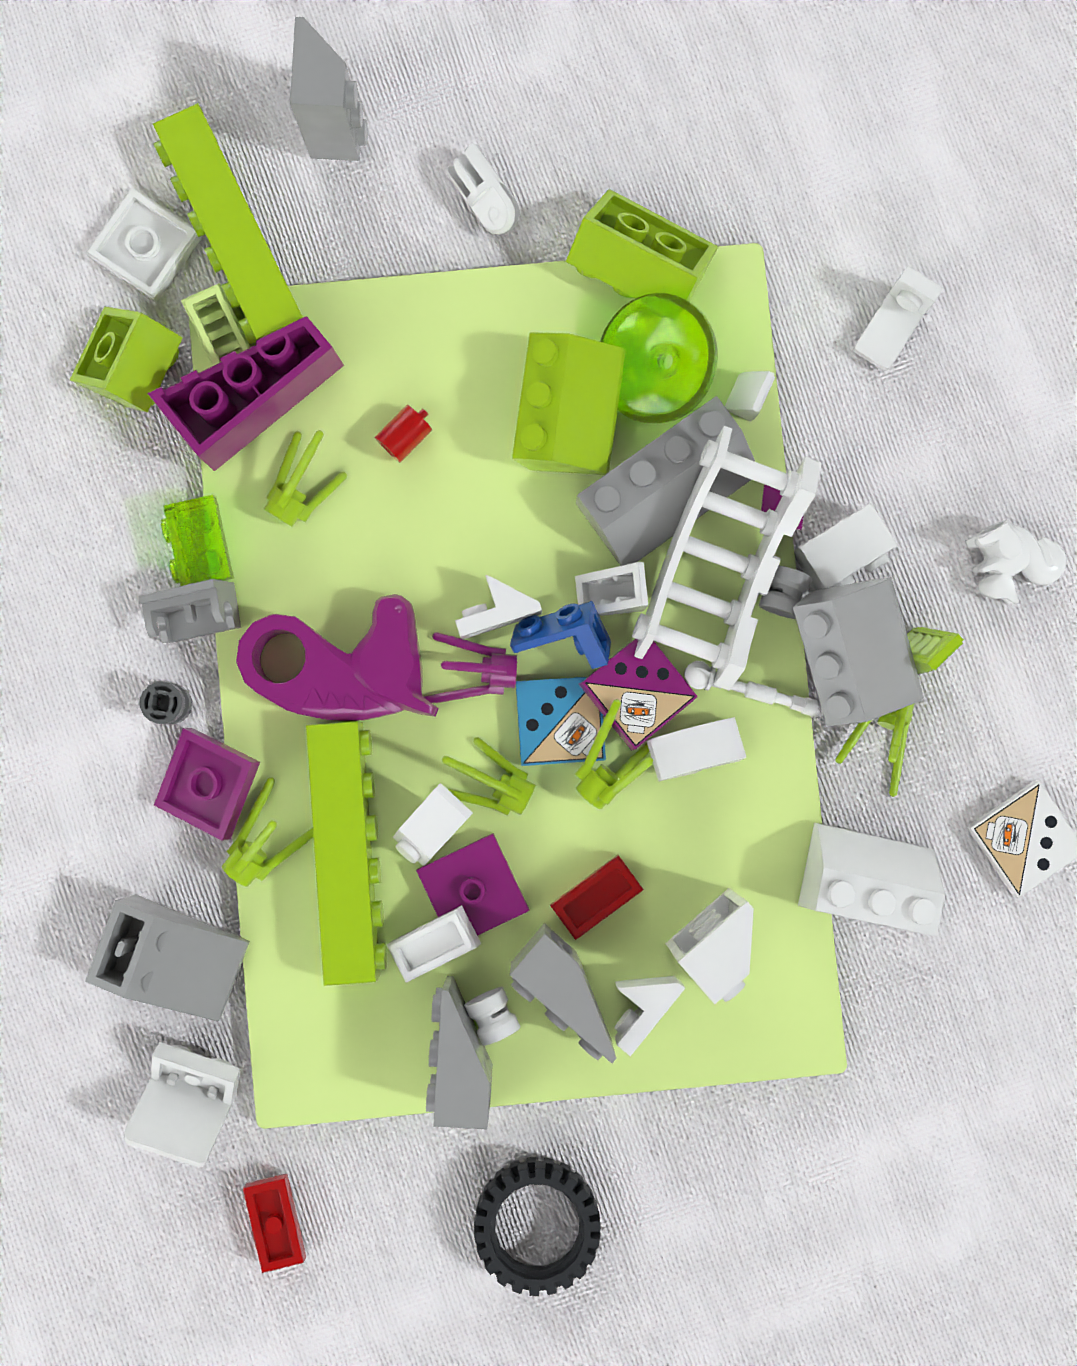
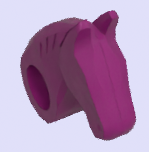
[236,594,439,721]

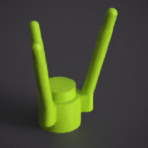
[264,430,347,527]
[575,699,655,809]
[835,703,915,797]
[442,737,536,816]
[222,777,313,887]

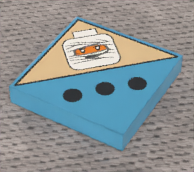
[516,677,606,766]

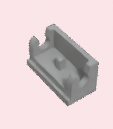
[138,579,241,643]

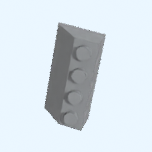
[576,396,755,566]

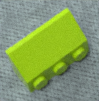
[565,189,719,321]
[512,332,626,475]

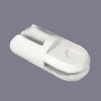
[445,143,520,234]

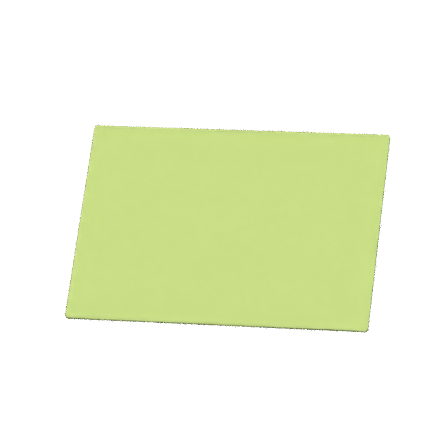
[189,243,847,1129]

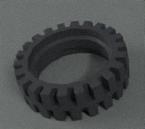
[474,1157,601,1296]

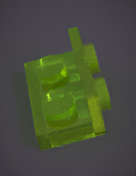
[161,494,234,586]

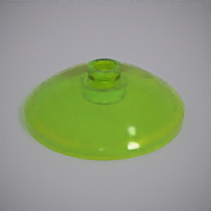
[600,293,718,424]

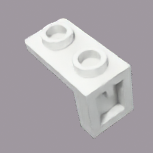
[853,266,944,371]

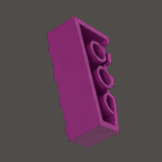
[147,316,344,471]

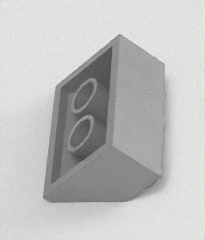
[290,17,368,161]
[793,577,924,726]

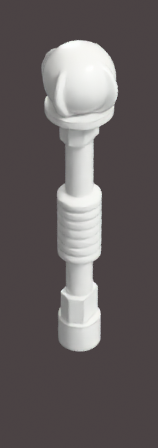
[684,661,819,717]

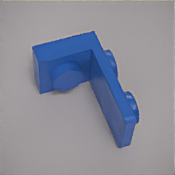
[510,601,611,669]

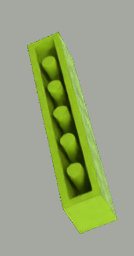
[153,103,303,345]
[306,721,387,986]

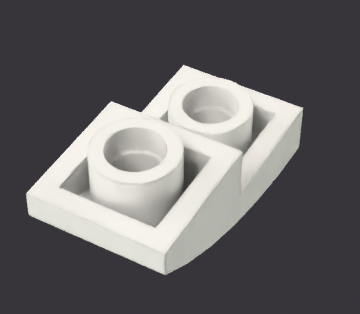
[647,717,747,782]

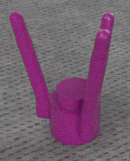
[423,632,517,703]

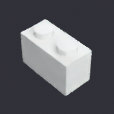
[794,503,898,590]

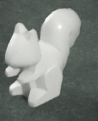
[965,520,1067,604]

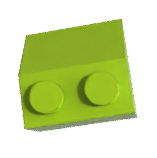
[70,306,183,413]

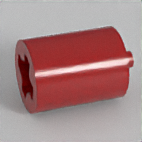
[374,404,432,463]

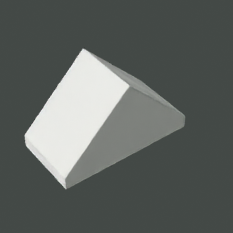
[575,562,648,616]

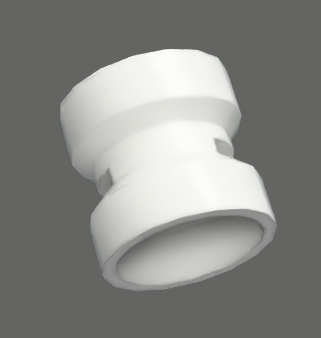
[464,987,521,1046]

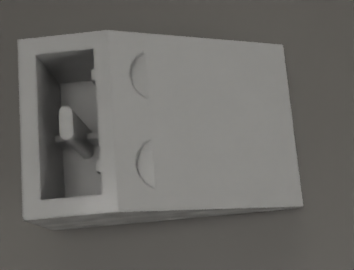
[85,894,250,1021]
[510,923,617,1063]
[426,976,493,1130]

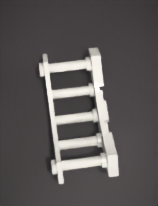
[632,426,822,691]

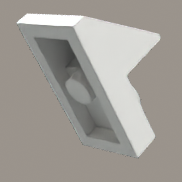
[455,575,542,639]
[614,976,685,1056]

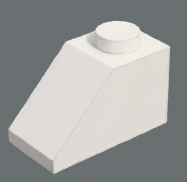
[393,783,473,866]

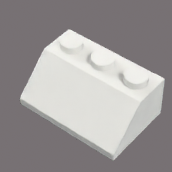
[798,823,945,937]
[665,888,754,1004]

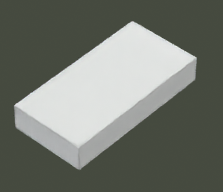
[387,905,481,983]

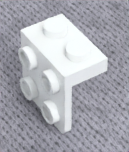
[124,1042,241,1167]

